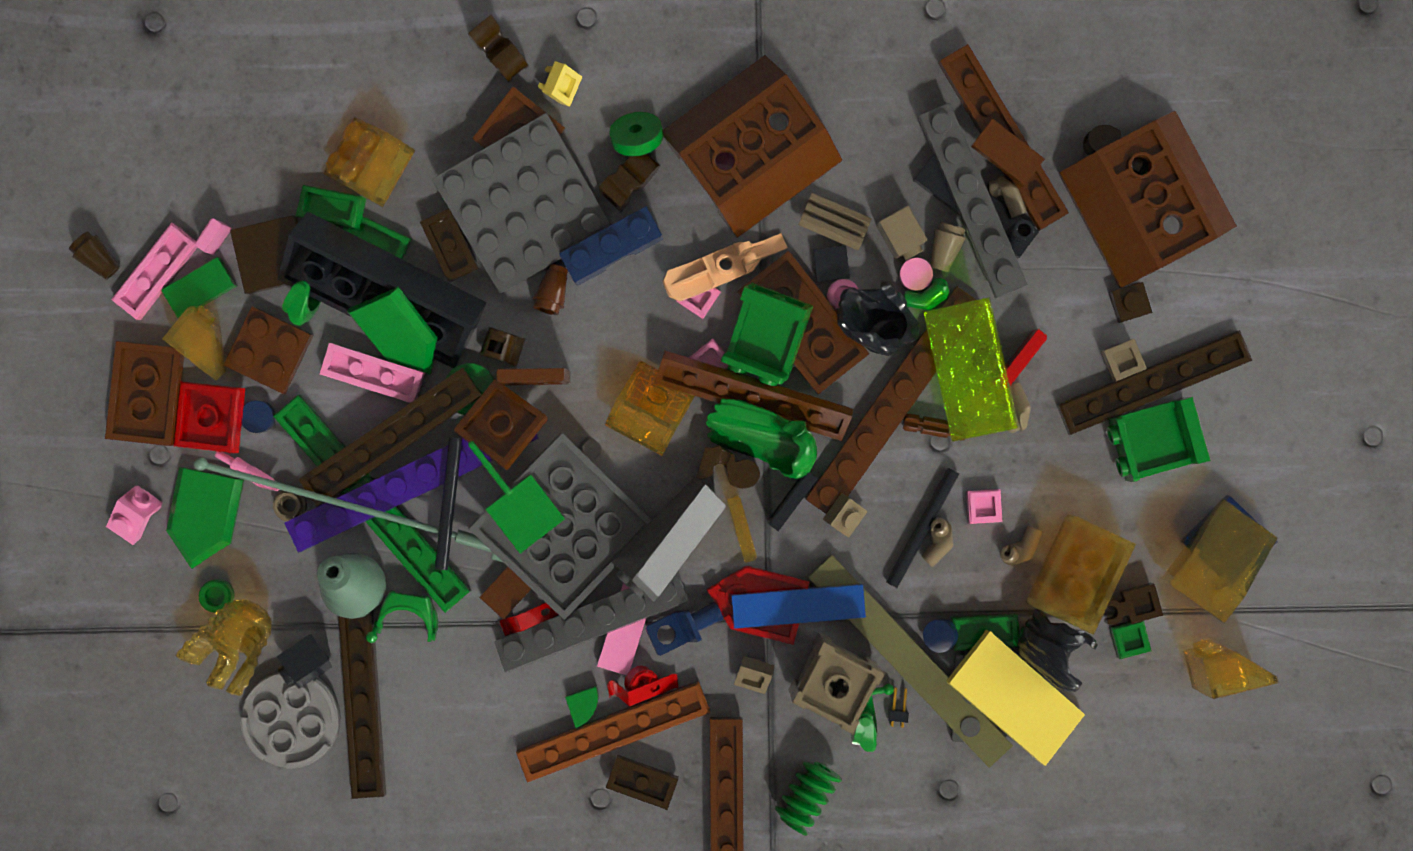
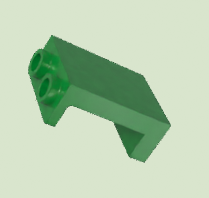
[721,283,813,386]
[1107,397,1211,482]

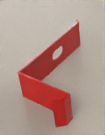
[499,603,559,636]
[607,674,679,706]

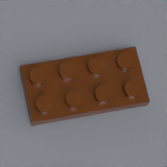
[737,251,870,395]

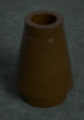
[69,231,120,280]

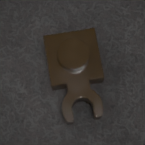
[1099,583,1163,625]

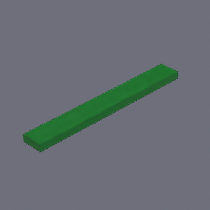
[273,395,471,613]

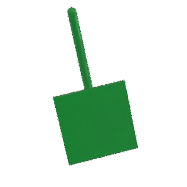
[468,441,565,554]

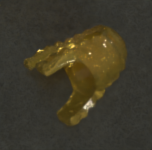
[176,599,272,696]

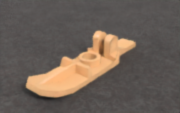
[662,233,788,302]

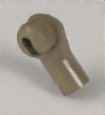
[1004,383,1031,433]
[1000,526,1043,565]

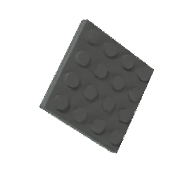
[432,113,611,294]
[468,433,652,620]

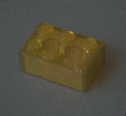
[1026,514,1136,635]

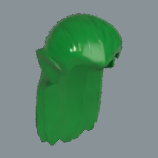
[706,399,817,479]

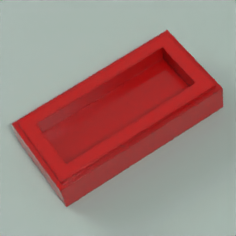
[992,329,1048,389]

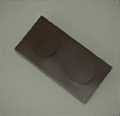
[420,208,479,282]
[606,754,679,810]

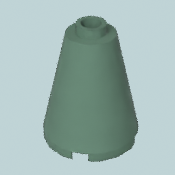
[317,553,386,619]

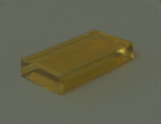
[727,495,757,563]

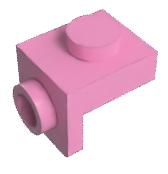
[106,486,163,545]

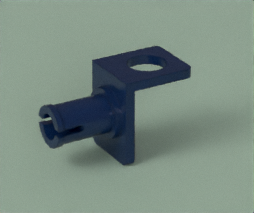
[645,602,723,656]

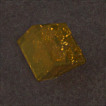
[323,117,415,207]

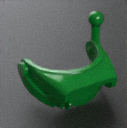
[282,280,321,326]
[366,590,438,643]
[851,684,894,752]

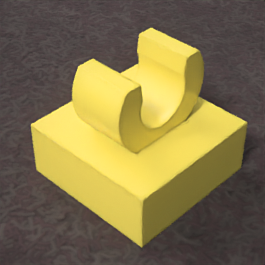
[538,61,582,107]

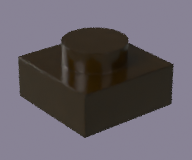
[1109,282,1153,323]

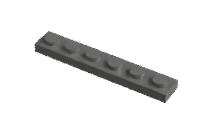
[918,103,1028,298]
[494,572,689,672]

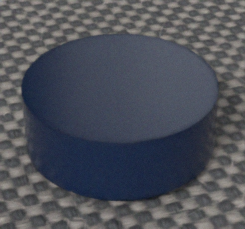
[242,400,275,433]
[923,618,958,653]

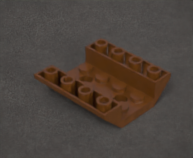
[663,55,843,238]
[1059,111,1237,288]

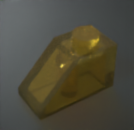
[162,306,226,381]

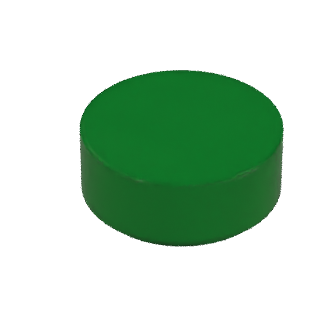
[199,579,234,613]

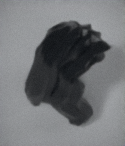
[837,281,920,356]
[1017,609,1098,692]

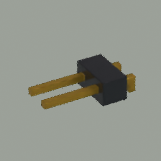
[887,687,909,728]

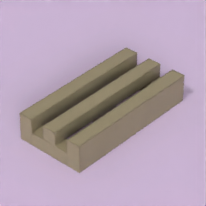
[798,193,872,250]

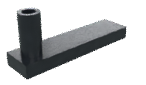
[914,154,1039,259]

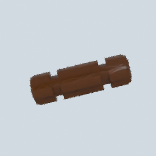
[903,413,968,441]

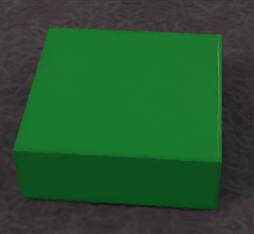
[1109,621,1152,659]

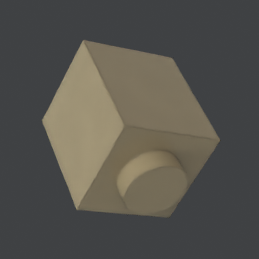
[876,205,927,260]

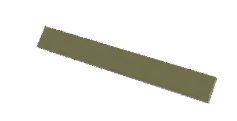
[808,554,1013,768]

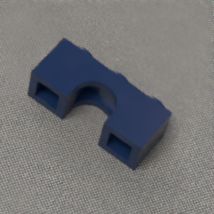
[559,206,663,286]

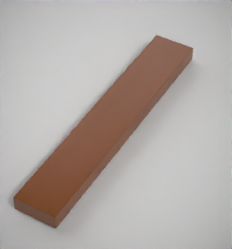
[516,680,710,783]

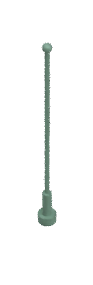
[193,457,504,563]

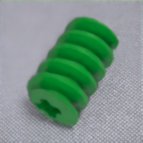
[774,761,842,836]

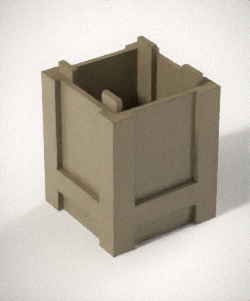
[788,632,885,734]

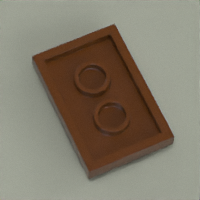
[105,341,185,446]

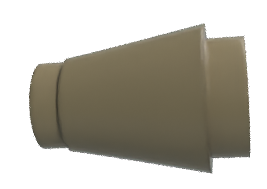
[931,222,966,272]

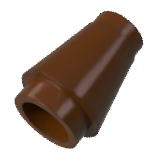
[532,264,568,315]

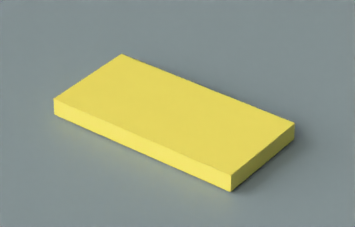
[946,630,1085,766]

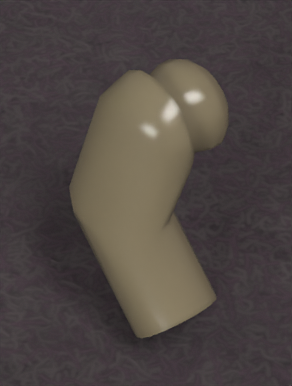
[988,176,1027,218]
[921,518,953,568]

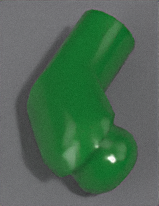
[903,278,949,310]

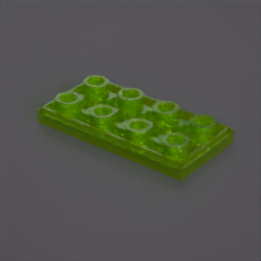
[923,297,1019,442]

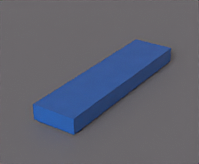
[731,584,866,629]

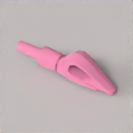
[215,451,280,491]

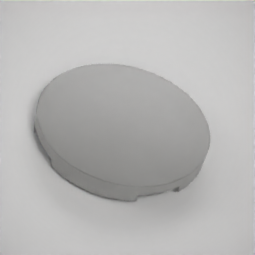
[240,672,341,769]

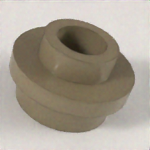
[273,490,307,521]

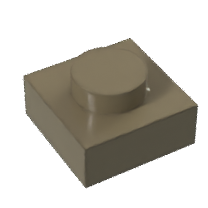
[1101,339,1147,382]
[823,493,868,538]
[734,656,775,694]

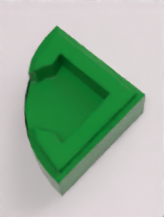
[565,685,599,728]

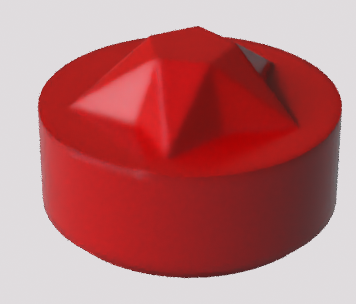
[624,665,658,692]

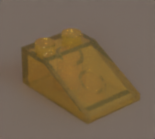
[1162,498,1278,623]

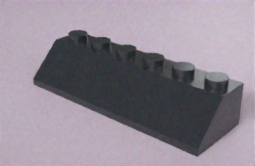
[277,212,487,369]

